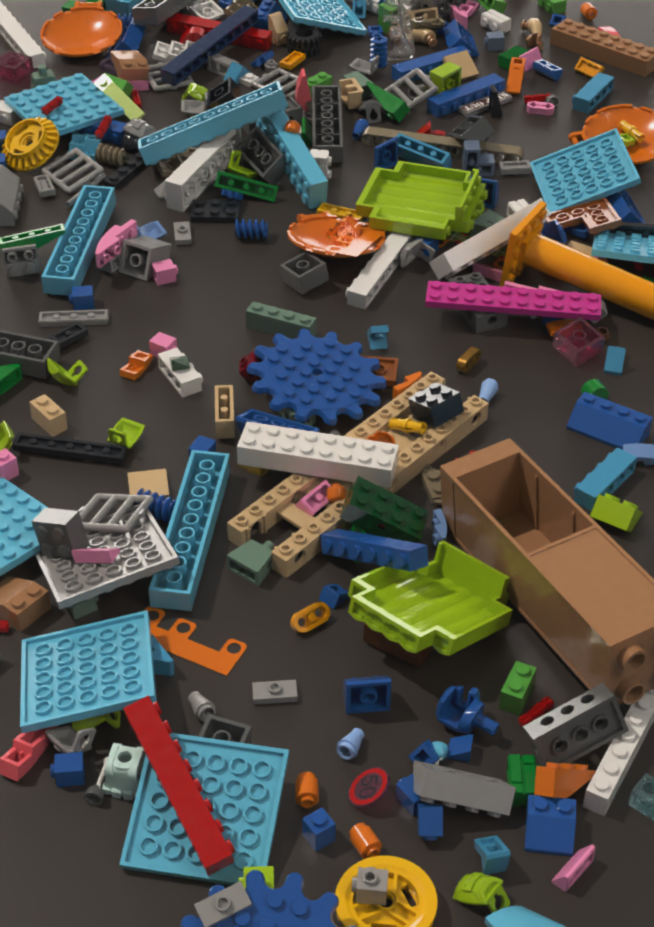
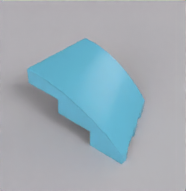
[66,131,102,162]
[484,906,566,927]

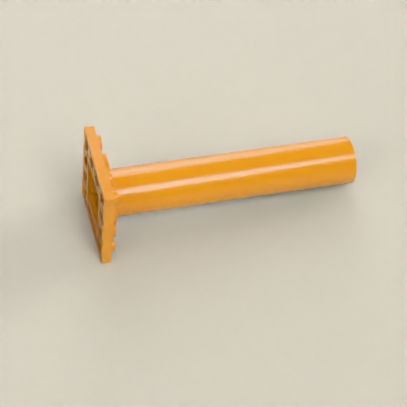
[499,201,654,321]

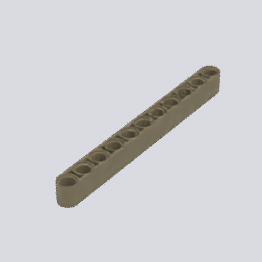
[361,127,524,164]

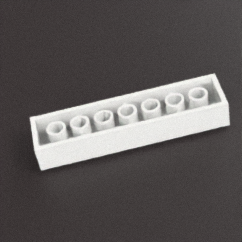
[164,129,242,212]
[429,198,551,280]
[237,422,399,488]

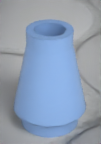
[479,378,499,403]
[336,728,365,760]

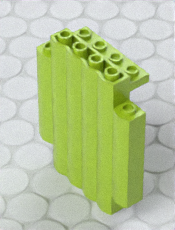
[355,161,488,240]
[348,540,513,656]

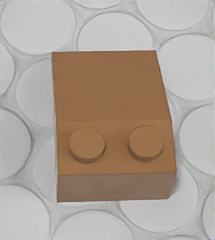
[110,50,150,81]
[0,576,51,632]

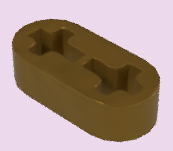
[456,346,482,373]

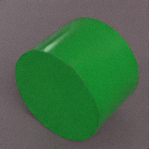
[581,379,609,399]

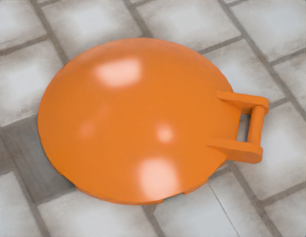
[40,1,123,57]
[568,104,654,165]
[287,211,385,258]

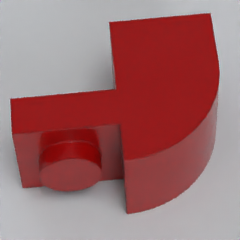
[179,27,205,44]

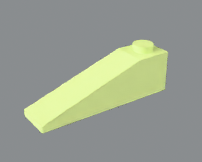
[94,74,145,120]

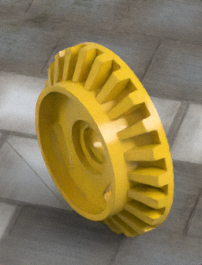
[2,117,59,171]
[335,856,438,927]

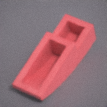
[295,69,312,113]
[0,726,58,782]

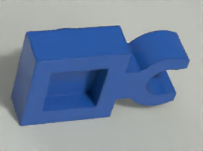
[368,25,383,38]
[250,50,275,68]
[221,189,244,200]
[564,223,590,238]

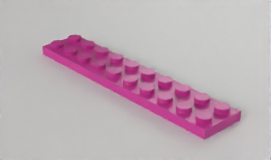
[425,281,601,321]

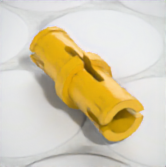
[618,120,645,143]
[389,417,427,435]

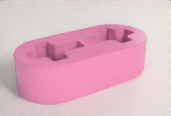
[526,101,554,116]

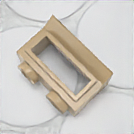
[339,77,364,109]

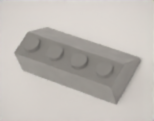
[0,164,24,226]
[413,760,516,818]

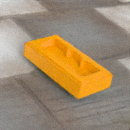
[279,51,306,70]
[574,57,605,78]

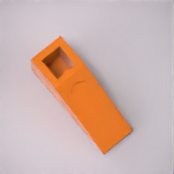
[506,57,526,95]
[534,762,596,798]

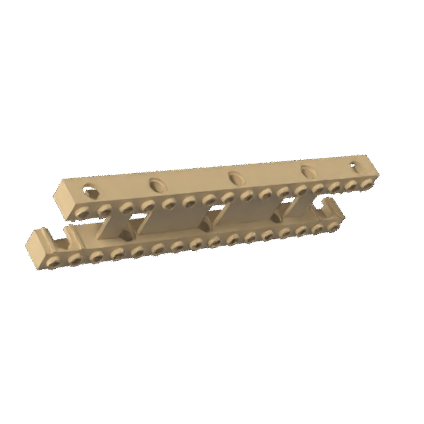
[227,371,489,579]

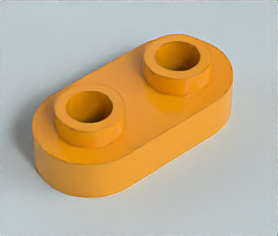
[291,602,330,633]

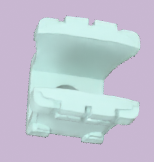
[102,743,146,801]

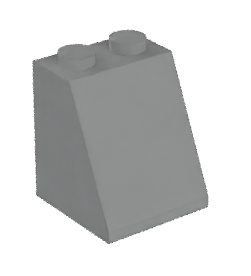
[118,235,172,281]

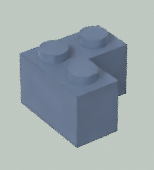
[462,140,495,176]

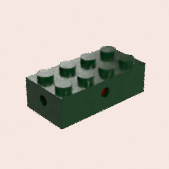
[339,476,429,543]

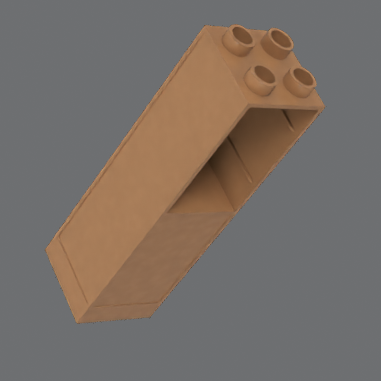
[440,438,654,705]

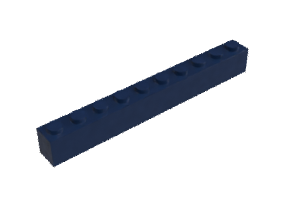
[160,5,259,86]

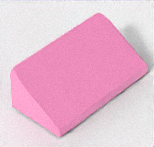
[519,47,542,72]
[128,81,149,91]
[473,263,502,282]
[295,479,331,516]
[71,548,120,563]
[552,844,595,892]

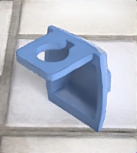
[136,220,167,240]

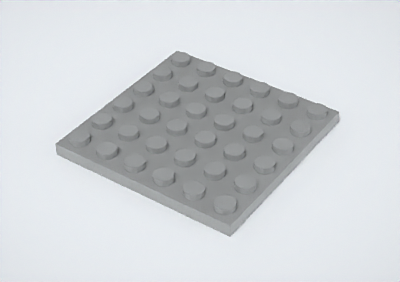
[35,503,180,609]

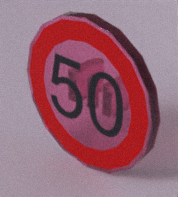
[348,767,390,808]

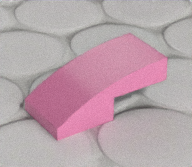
[458,0,480,16]
[450,5,468,29]

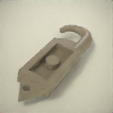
[421,464,442,506]

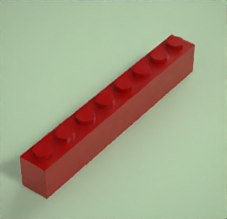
[167,13,273,51]
[123,695,235,876]

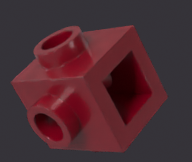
[239,350,263,383]

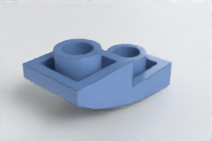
[623,443,654,466]
[431,508,447,547]

